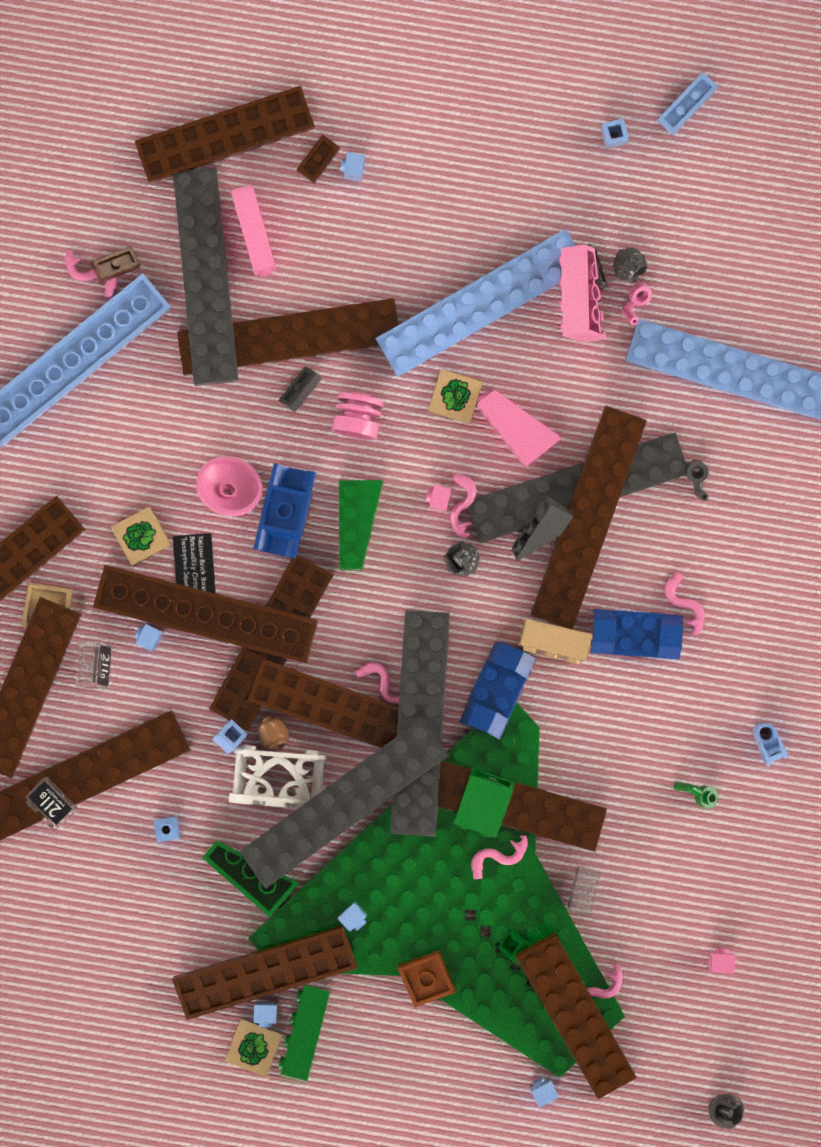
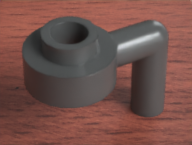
[685,460,709,501]

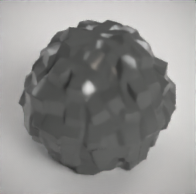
[613,247,647,283]
[444,541,480,576]
[708,1093,745,1129]

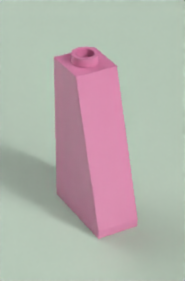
[231,185,276,277]
[477,390,561,468]

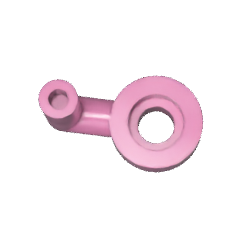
[621,282,652,325]

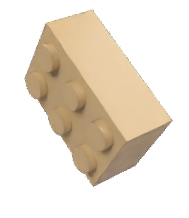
[518,619,592,665]

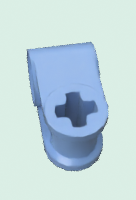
[753,722,788,767]

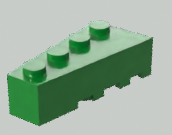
[339,480,383,571]
[202,841,299,917]
[278,985,330,1084]

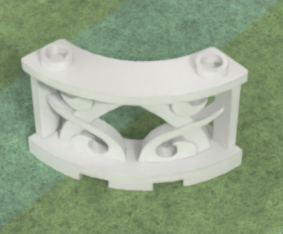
[229,745,327,808]

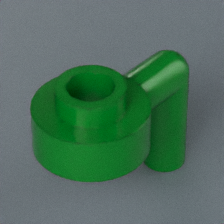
[673,781,718,809]

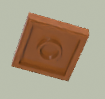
[397,950,456,1007]

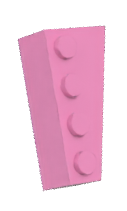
[559,245,606,342]

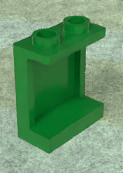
[454,768,515,838]

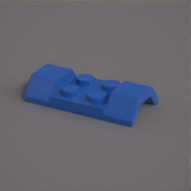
[253,463,316,559]
[591,609,683,660]
[459,642,536,740]

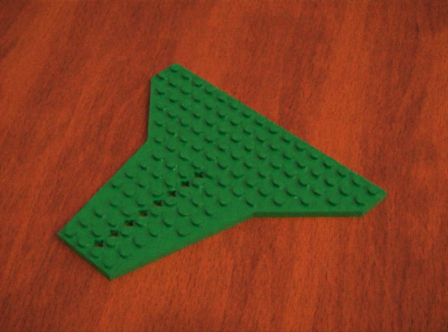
[248,703,625,1078]

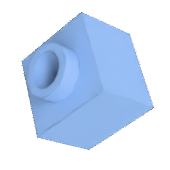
[601,118,629,149]
[340,152,365,181]
[135,624,164,652]
[212,719,248,754]
[154,816,181,843]
[338,901,367,932]
[254,1002,278,1027]
[530,1077,559,1108]

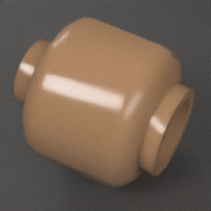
[257,716,289,751]

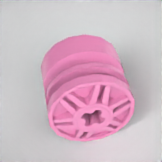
[331,392,384,440]

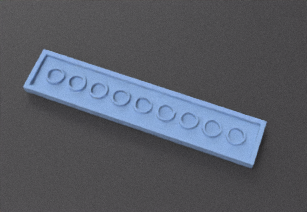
[375,229,575,377]
[0,273,171,448]
[625,319,821,421]

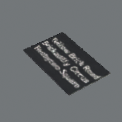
[173,533,216,593]

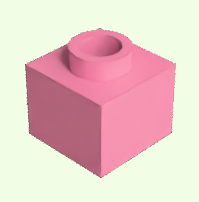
[426,485,451,512]
[709,948,735,973]

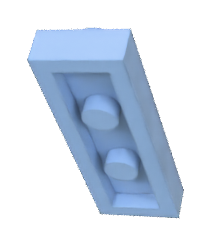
[657,72,718,136]

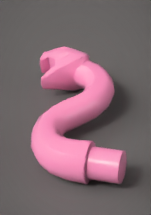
[65,250,117,299]
[450,473,476,539]
[664,571,705,636]
[354,662,400,706]
[471,835,528,879]
[587,963,623,999]

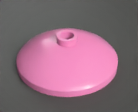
[196,456,263,516]

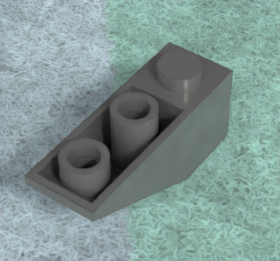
[512,496,573,561]

